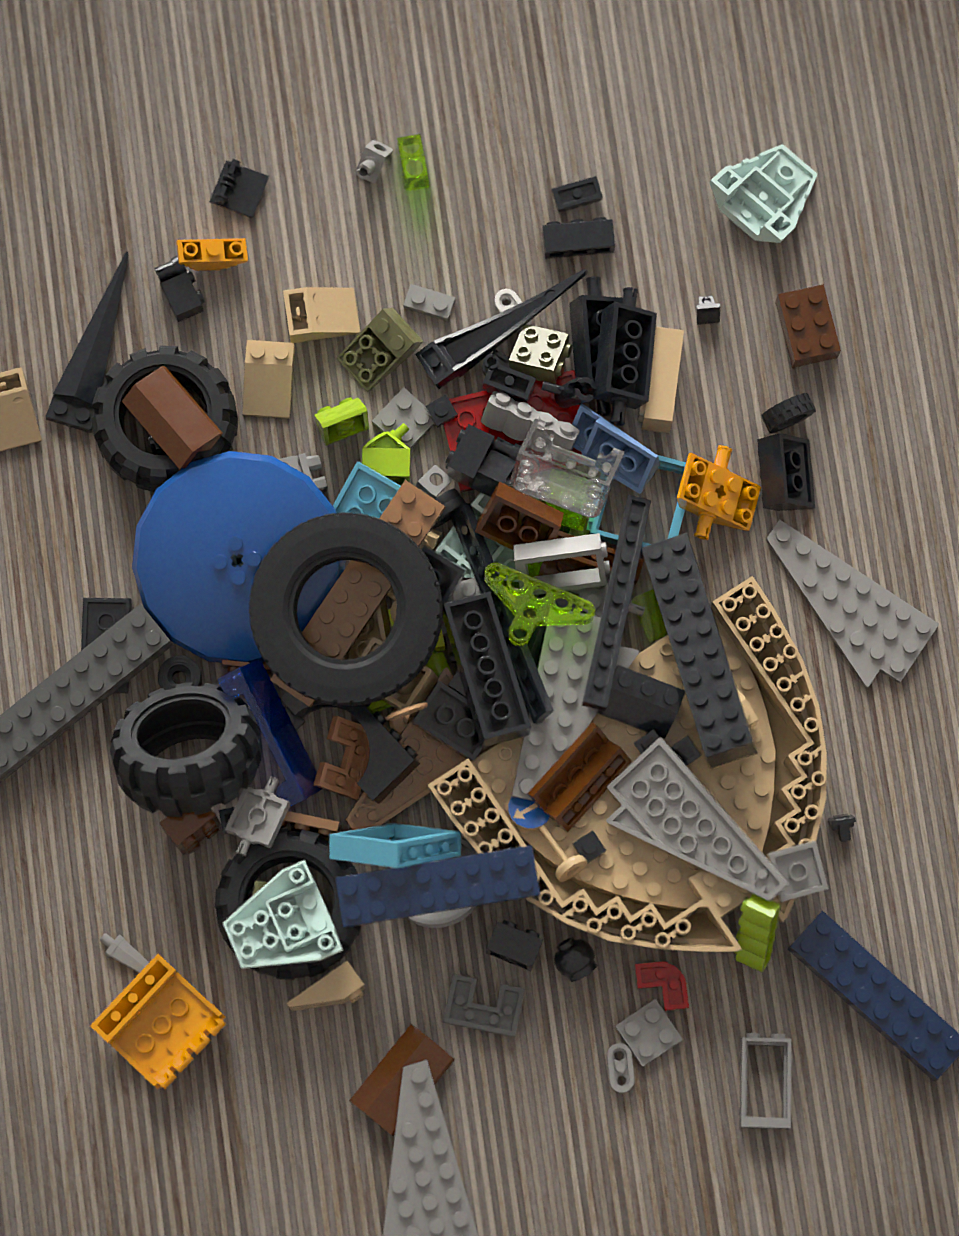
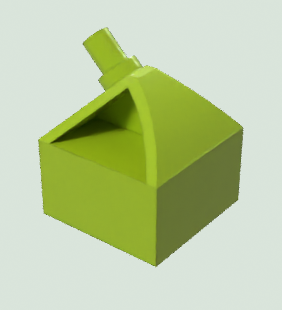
[362,423,411,486]

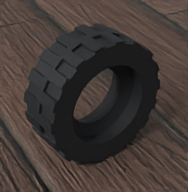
[761,393,816,433]

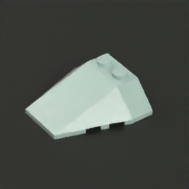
[709,144,817,243]

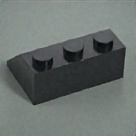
[757,433,815,511]
[597,665,685,739]

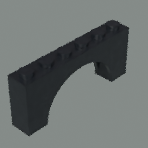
[280,692,421,804]

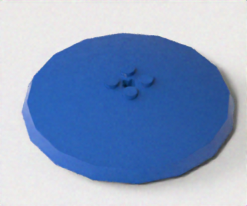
[132,451,346,664]

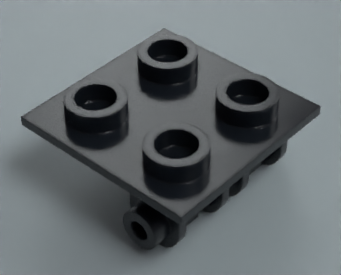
[209,159,270,218]

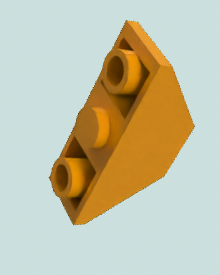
[176,238,248,271]

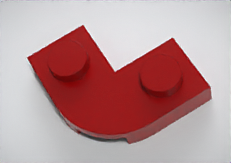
[635,961,689,1011]

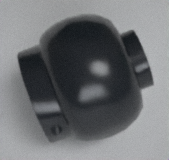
[554,937,597,982]

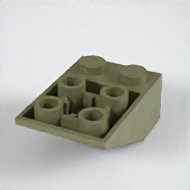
[337,308,424,392]

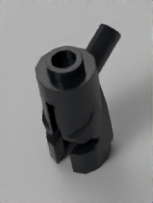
[541,377,596,408]

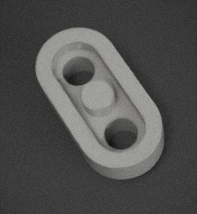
[607,1043,634,1093]

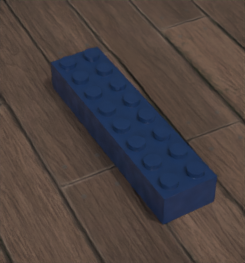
[336,845,541,928]
[788,910,959,1081]

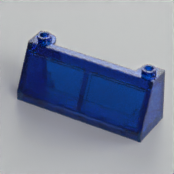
[217,659,322,807]

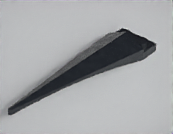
[45,251,129,433]
[415,269,588,389]

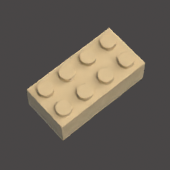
[638,327,684,433]

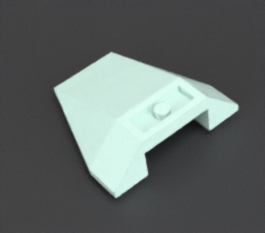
[223,860,343,969]

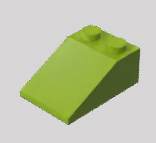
[314,397,369,446]

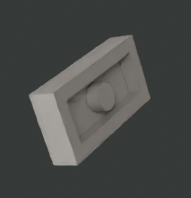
[403,284,455,321]

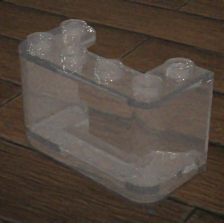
[511,419,624,518]

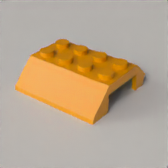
[90,954,226,1089]

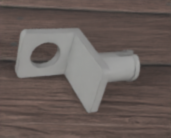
[355,140,393,183]
[415,465,452,499]

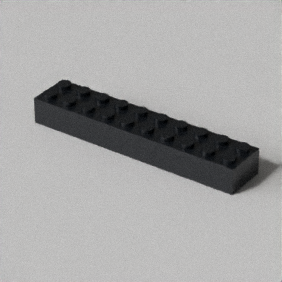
[641,533,757,768]

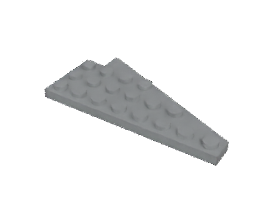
[766,519,939,688]
[511,607,639,801]
[606,738,790,901]
[383,1060,478,1236]

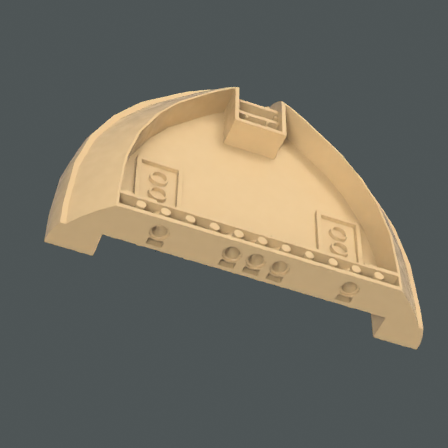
[428,576,827,952]

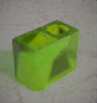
[397,134,430,191]

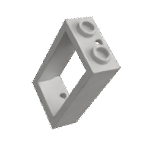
[514,533,611,597]
[739,1033,791,1129]

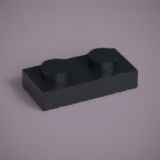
[551,176,603,213]

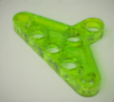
[484,563,595,646]

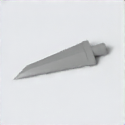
[99,933,149,973]

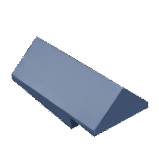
[572,404,660,494]

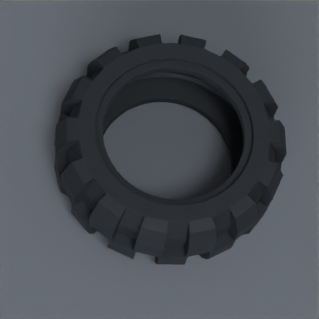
[91,345,238,492]
[110,682,262,817]
[215,828,362,980]

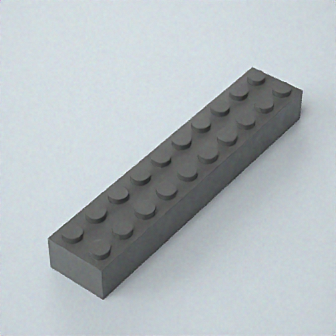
[0,604,173,783]

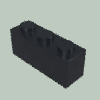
[542,217,615,259]

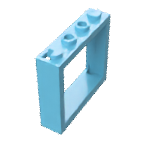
[586,455,686,552]
[329,823,461,868]

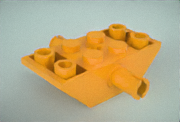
[677,445,761,540]

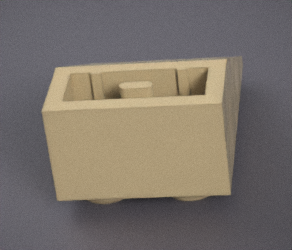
[283,287,360,343]
[0,367,42,452]

